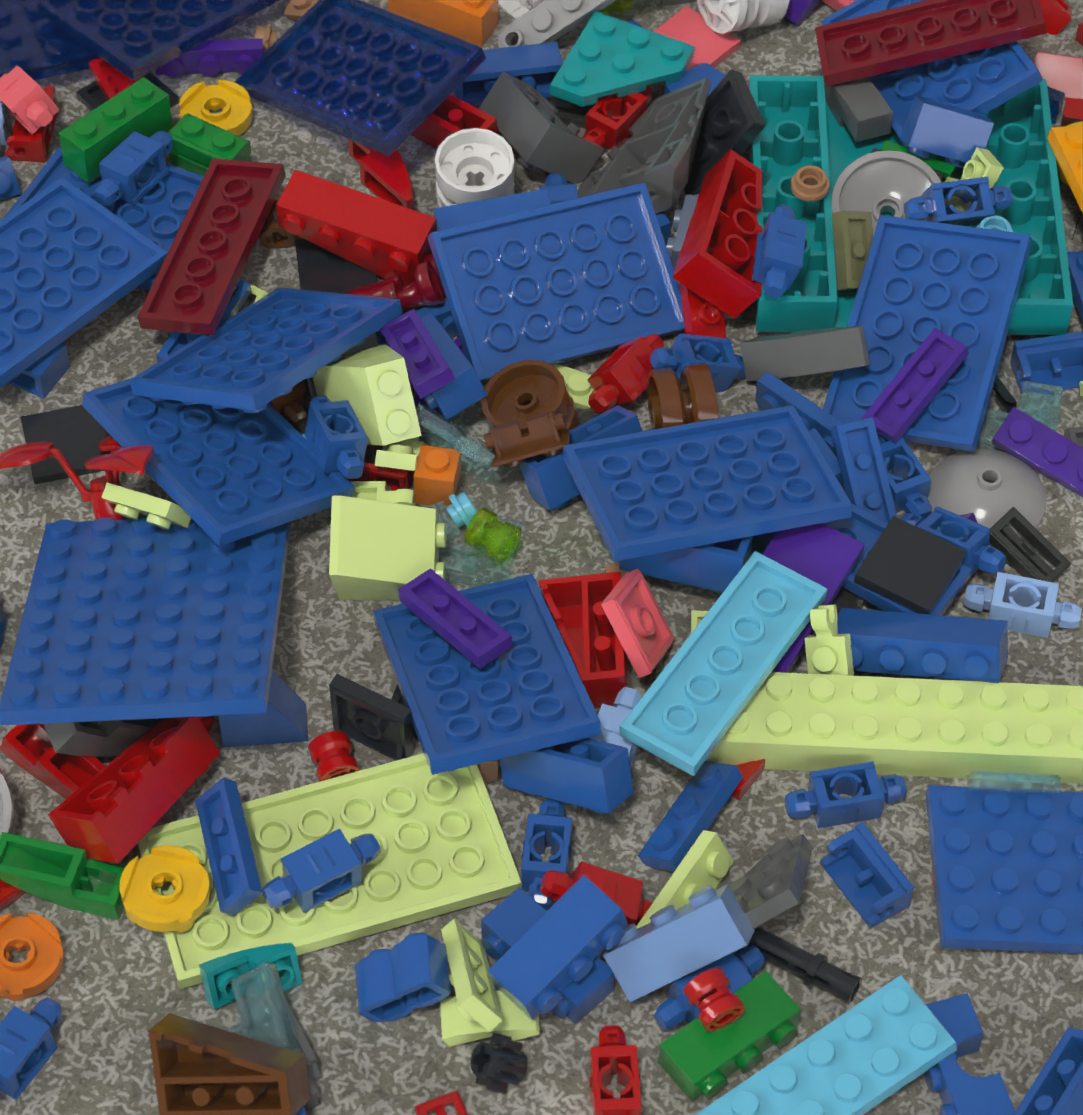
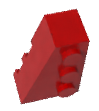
[538,571,631,707]

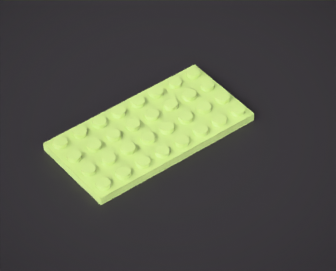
[137,753,522,989]

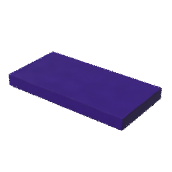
[762,523,864,673]

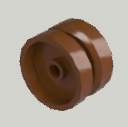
[481,360,580,434]
[647,363,719,429]

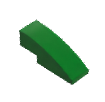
[0,832,125,921]

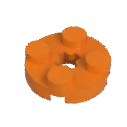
[0,913,65,1002]

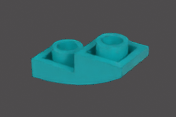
[199,943,303,1010]

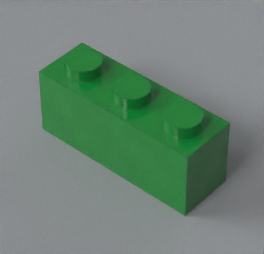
[59,77,173,184]
[658,970,801,1102]

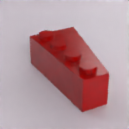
[672,150,762,319]
[276,169,437,284]
[48,716,220,864]

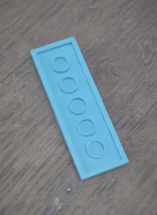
[619,551,828,776]
[695,975,957,1115]

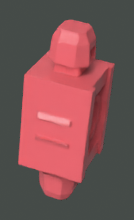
[0,65,60,134]

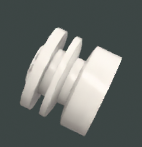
[697,0,790,34]
[435,128,515,208]

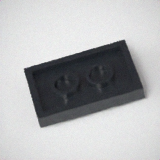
[684,70,766,195]

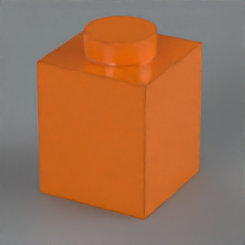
[413,445,461,507]

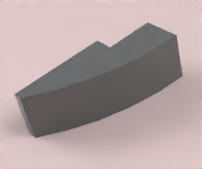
[811,69,893,142]
[740,325,870,381]
[43,718,163,757]

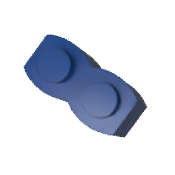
[355,933,451,1023]

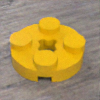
[179,80,253,136]
[120,845,211,932]

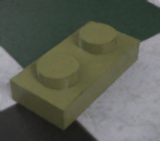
[832,211,873,291]

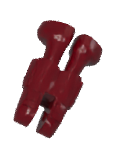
[346,254,447,312]

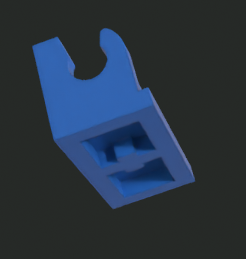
[1010,332,1083,396]
[820,822,914,929]

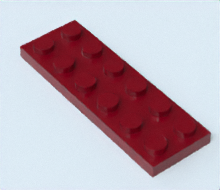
[814,0,1047,87]
[137,158,286,335]

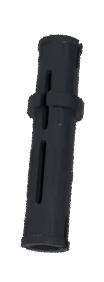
[742,926,862,1004]

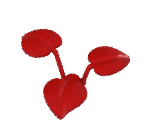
[0,436,154,521]

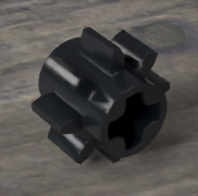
[470,1033,528,1094]

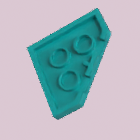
[550,11,695,107]

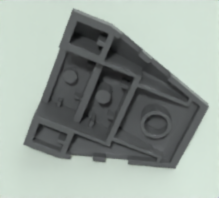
[577,77,711,214]

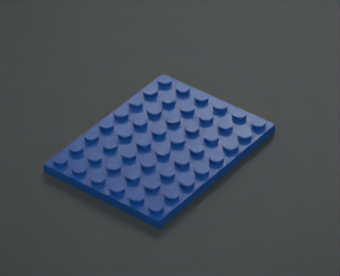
[0,516,291,726]

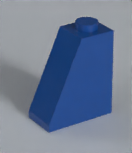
[218,670,308,747]

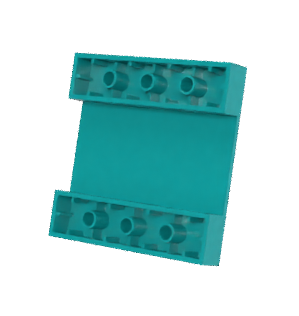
[749,75,1073,335]

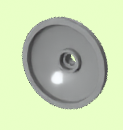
[831,151,947,237]
[928,448,1047,547]

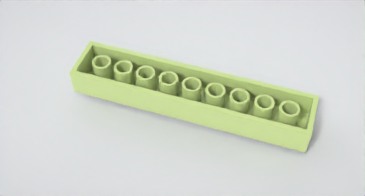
[669,672,1083,784]

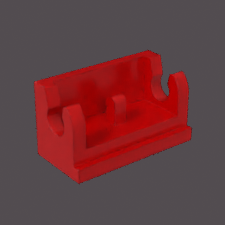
[5,86,58,163]

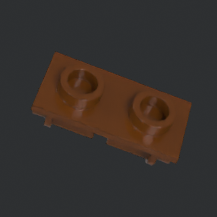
[484,411,570,467]

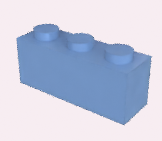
[603,884,754,1002]

